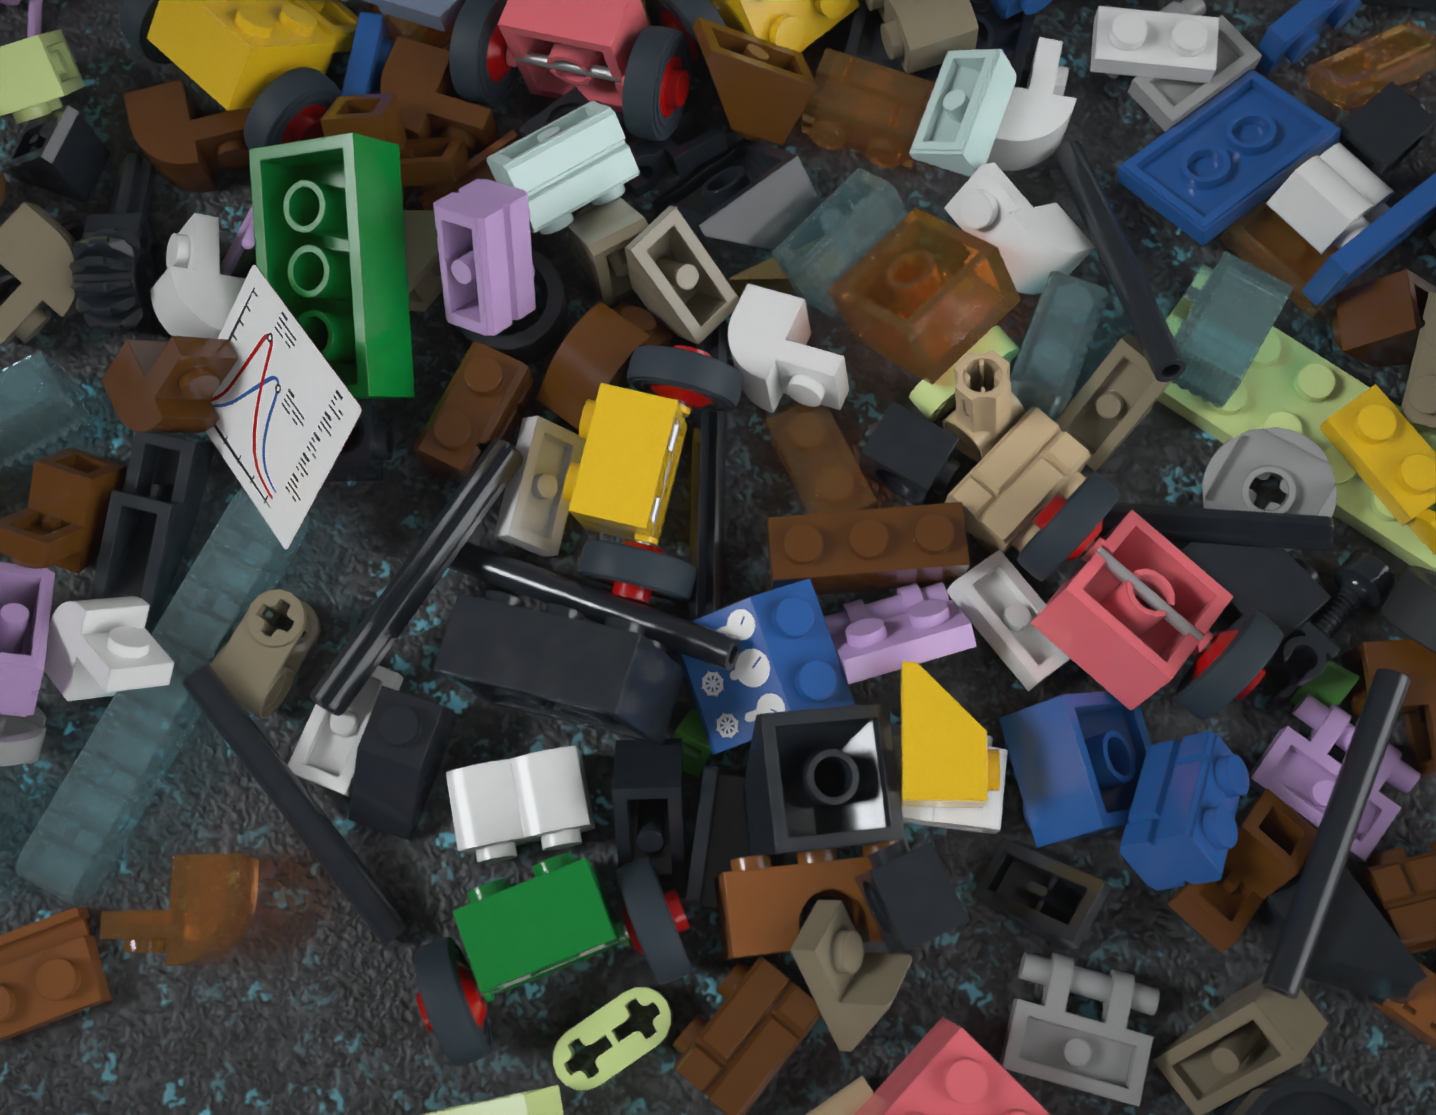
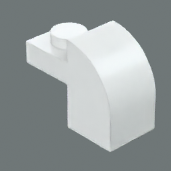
[986,37,1077,171]
[944,162,1095,295]
[150,213,245,339]
[728,283,849,413]
[44,596,174,701]

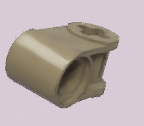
[211,589,321,720]

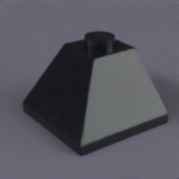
[651,138,828,252]
[743,703,906,856]

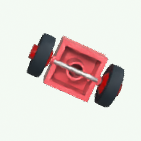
[449,0,691,141]
[1016,472,1283,720]

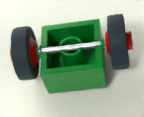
[414,852,692,1067]

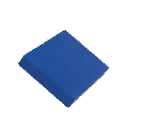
[1118,69,1341,246]

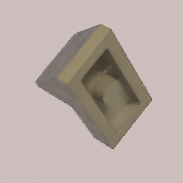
[1055,333,1173,472]
[790,900,913,1052]

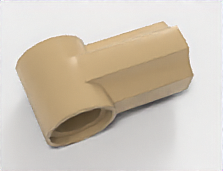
[942,350,1025,462]

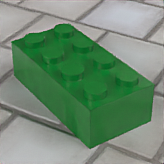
[249,133,415,402]

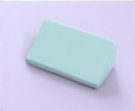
[909,49,1017,177]

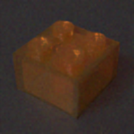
[828,208,1021,385]

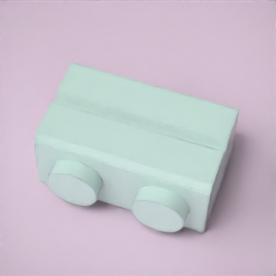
[487,101,640,234]

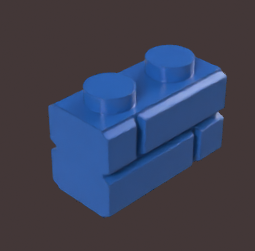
[1119,731,1249,891]

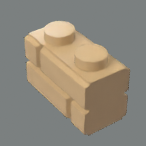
[945,406,1091,555]

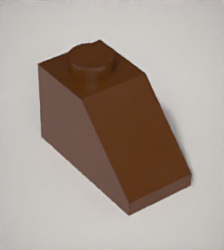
[693,17,817,145]
[1332,269,1436,366]

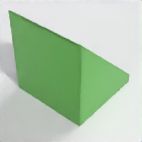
[1290,660,1360,708]
[672,707,712,778]

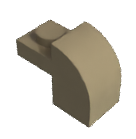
[0,202,78,345]

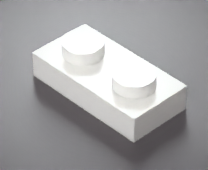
[1090,6,1219,83]
[493,416,586,557]
[947,549,1071,692]
[288,665,404,798]

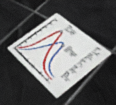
[206,265,362,550]

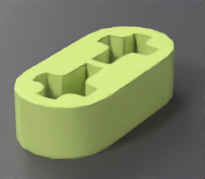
[909,326,1019,422]
[553,987,673,1090]

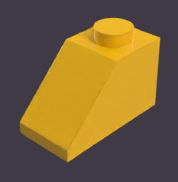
[901,661,1001,808]

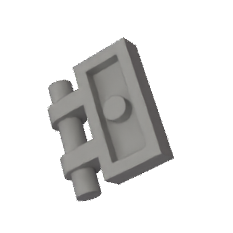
[1106,0,1262,132]
[999,952,1160,1107]

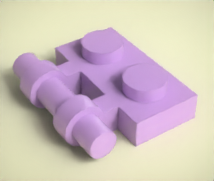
[824,582,977,684]
[1248,693,1421,863]

